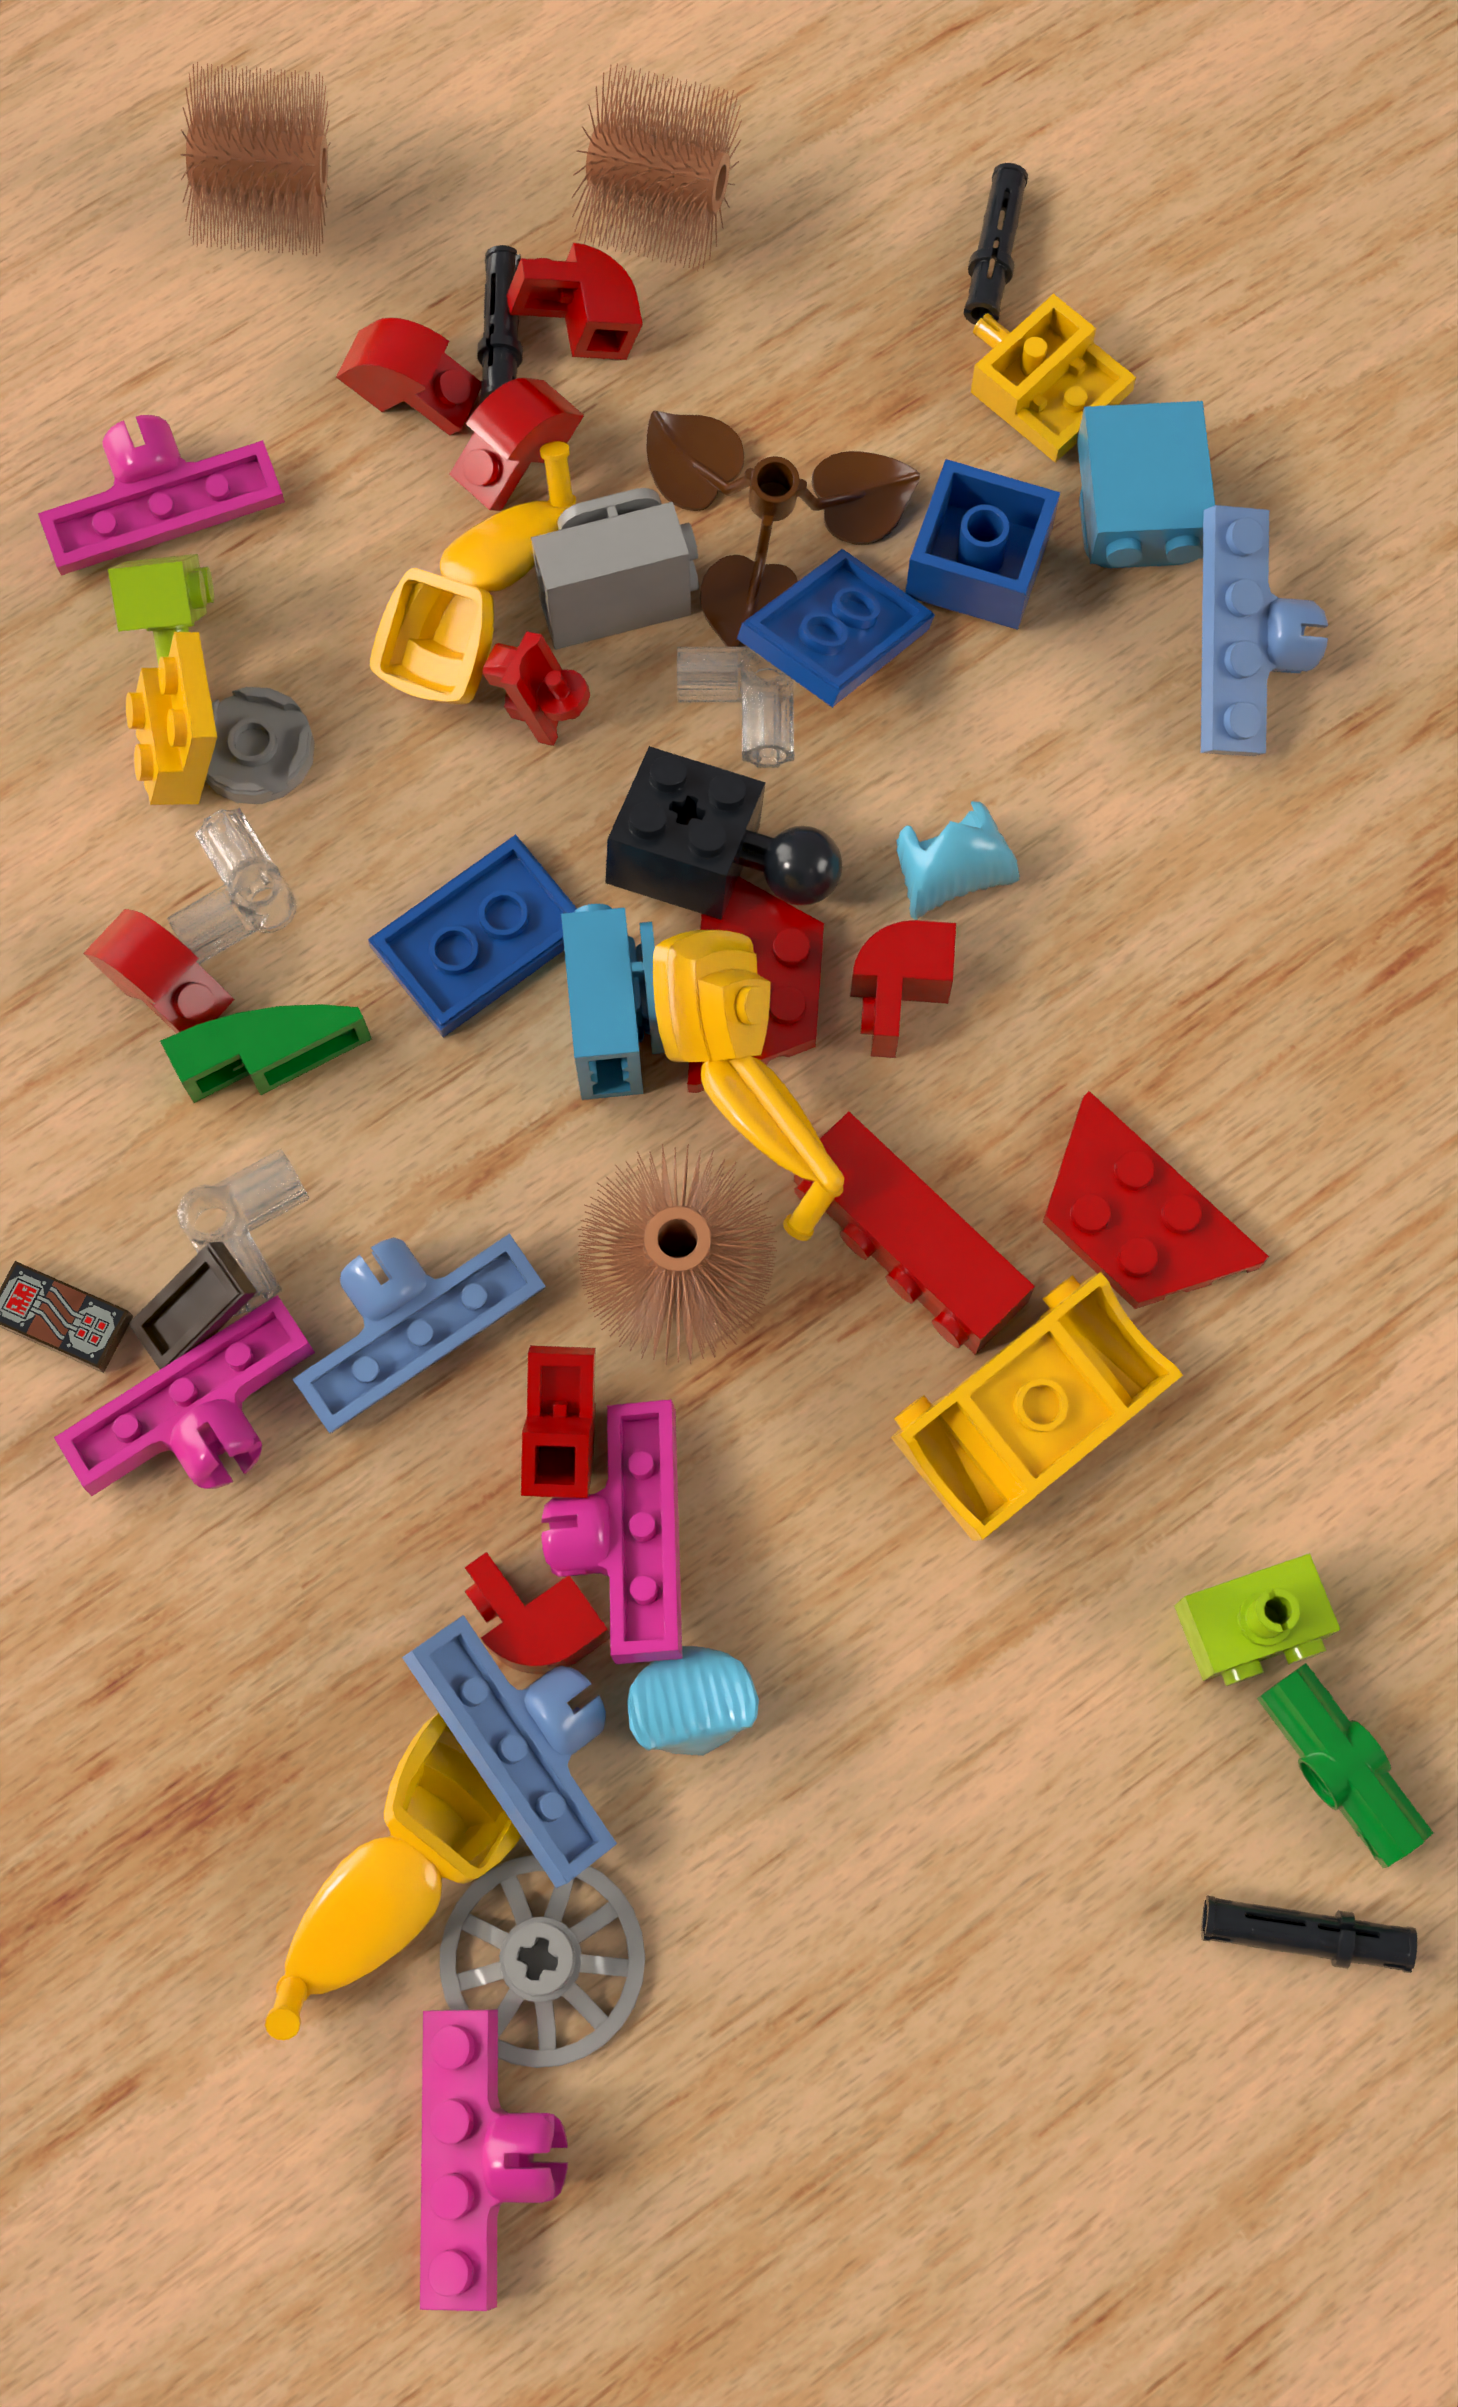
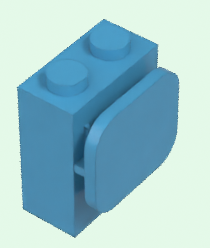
[1077,401,1215,568]
[561,904,665,1100]

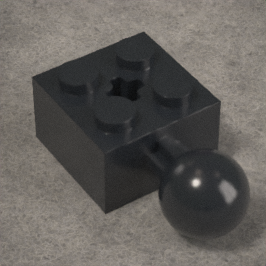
[605,746,842,920]

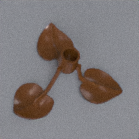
[646,411,920,654]

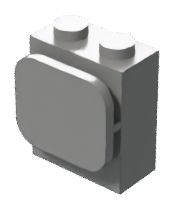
[531,488,699,650]

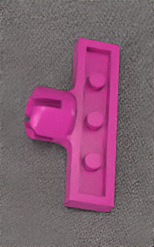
[38,415,285,576]
[54,1295,315,1496]
[541,1399,683,1664]
[420,2009,568,2311]

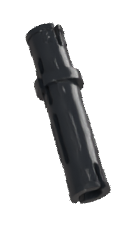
[963,163,1028,325]
[477,245,523,404]
[1201,1895,1417,1973]

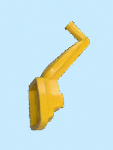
[370,441,576,704]
[653,930,844,1241]
[265,1713,522,2041]

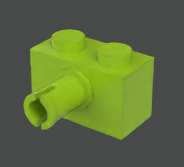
[108,554,214,666]
[1174,1553,1341,1686]

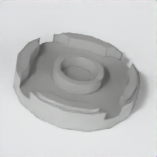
[205,687,315,804]

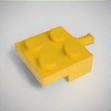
[971,293,1136,463]

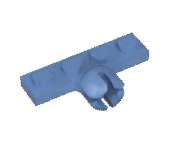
[1201,505,1328,756]
[293,1233,546,1434]
[402,1615,617,1888]

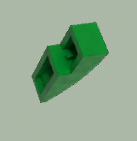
[160,1004,372,1103]

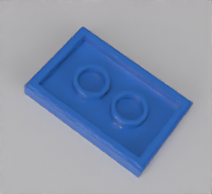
[737,549,935,708]
[368,834,577,1038]

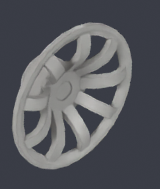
[440,1855,645,2068]

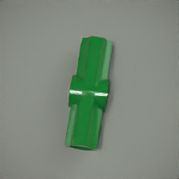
[1257,1663,1434,1868]

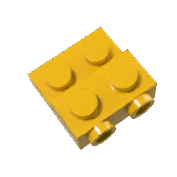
[126,632,217,805]

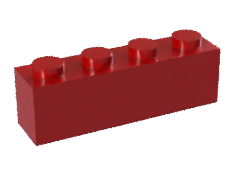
[793,1111,1035,1355]

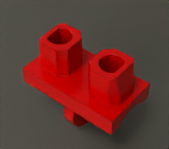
[482,631,590,746]

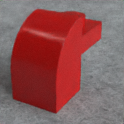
[507,243,643,360]
[336,318,481,436]
[449,378,584,511]
[83,909,235,1034]
[850,920,956,1058]
[521,1345,596,1498]
[464,1552,610,1674]

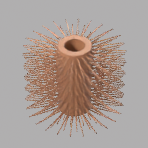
[180,62,331,257]
[572,63,742,271]
[578,1144,777,1365]

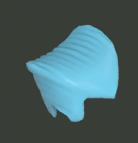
[896,801,1020,920]
[627,1646,759,1756]

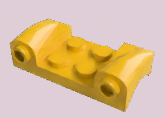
[891,1272,1183,1541]

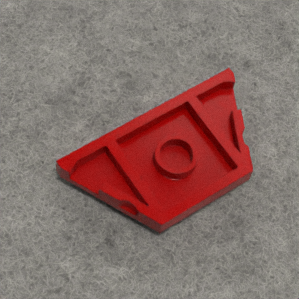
[687,876,824,1093]
[1043,1091,1269,1309]

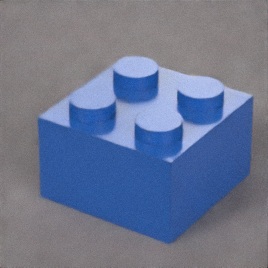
[906,459,1060,630]

